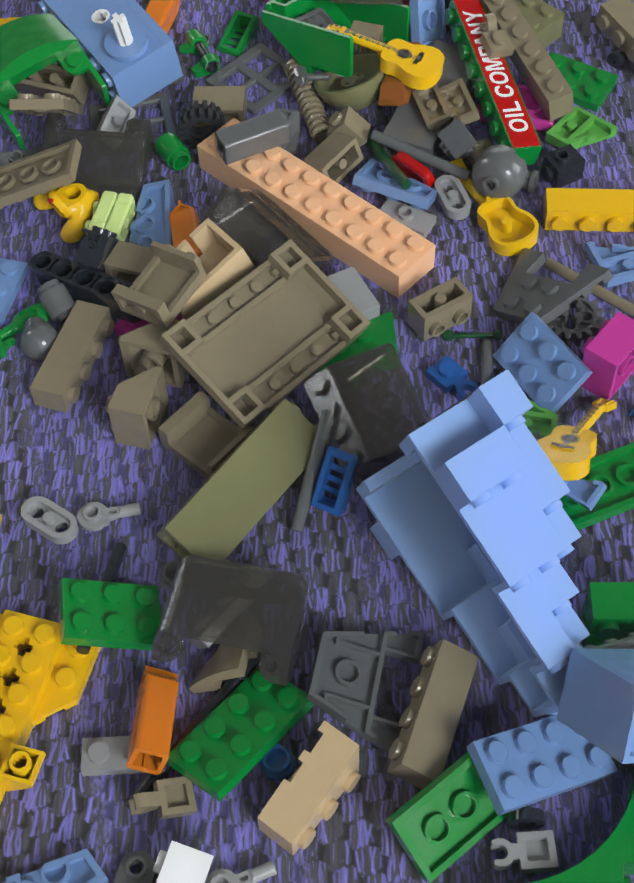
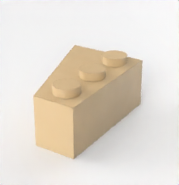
[257,720,361,855]

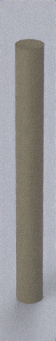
[544,258,634,318]

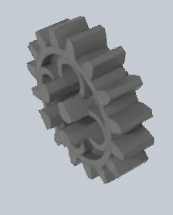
[547,295,604,347]

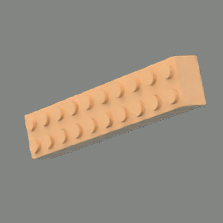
[197,118,436,298]

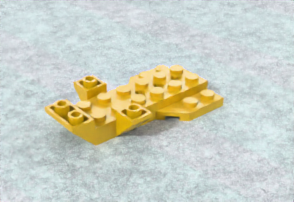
[0,609,101,804]

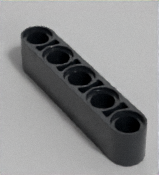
[30,251,144,323]

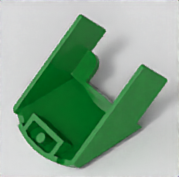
[261,0,411,78]
[0,14,110,150]

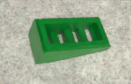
[216,10,260,57]

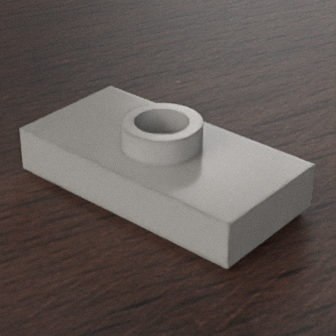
[380,199,437,238]

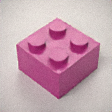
[581,311,634,400]

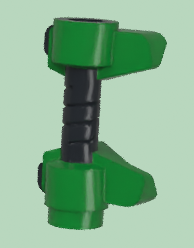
[179,29,222,78]

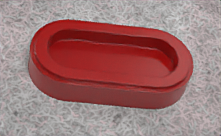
[391,151,435,188]

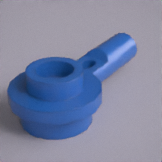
[260,743,296,781]

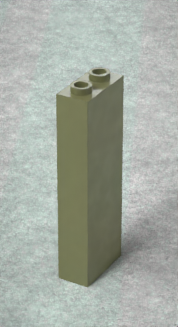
[156,398,329,579]

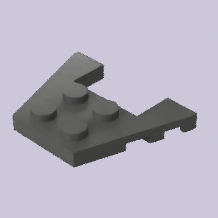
[493,248,613,324]
[305,631,424,754]

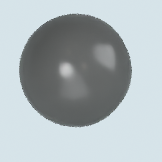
[20,317,59,362]

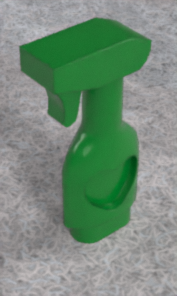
[0,302,50,359]

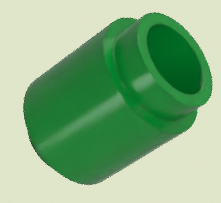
[155,133,191,171]

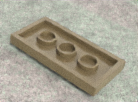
[9,93,84,116]
[0,139,82,209]

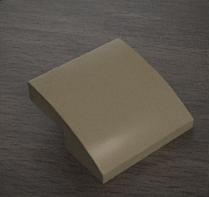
[412,78,480,130]

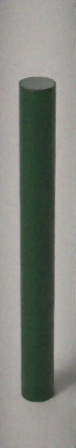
[365,134,412,190]

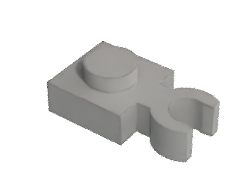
[490,830,559,874]

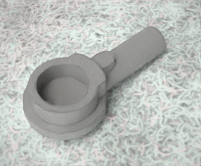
[77,502,141,531]
[205,860,277,883]

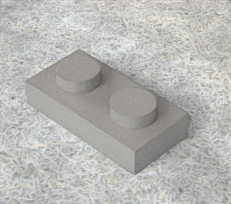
[95,95,136,151]
[81,736,146,776]

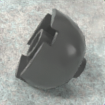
[471,145,528,198]

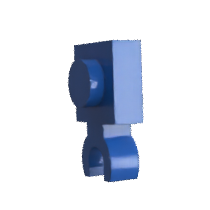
[426,355,478,401]

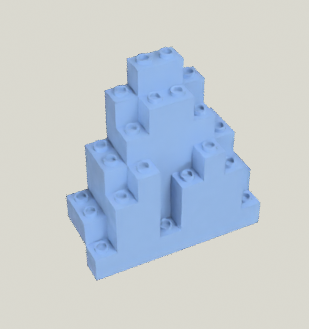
[356,369,590,717]

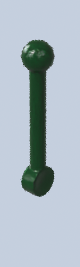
[442,329,503,341]

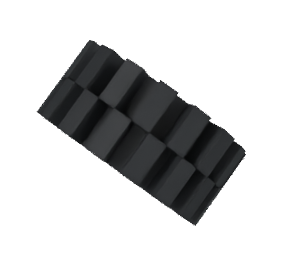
[177,100,225,149]

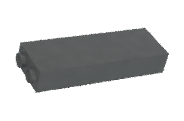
[381,40,473,168]

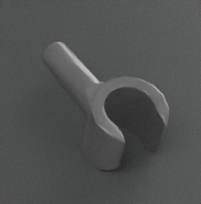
[293,65,330,87]

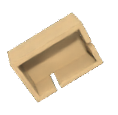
[176,218,255,320]

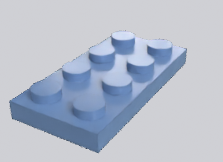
[467,715,618,816]

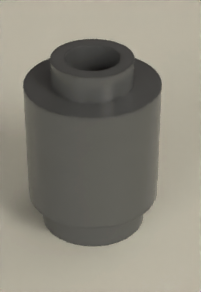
[38,279,75,323]

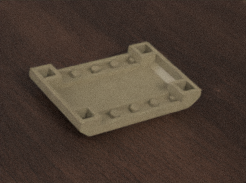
[159,239,371,429]

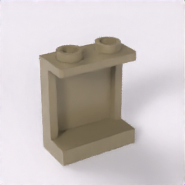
[111,241,207,329]
[158,390,253,479]

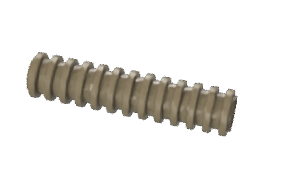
[284,58,329,143]

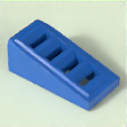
[310,446,359,516]

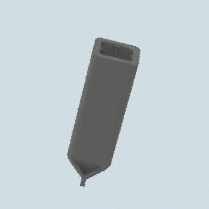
[215,108,300,165]

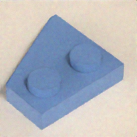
[585,241,634,288]

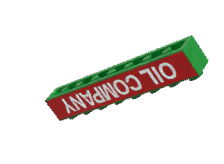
[445,0,542,165]

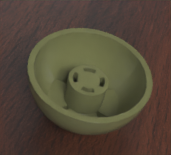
[314,52,385,111]

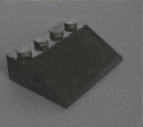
[303,343,429,486]

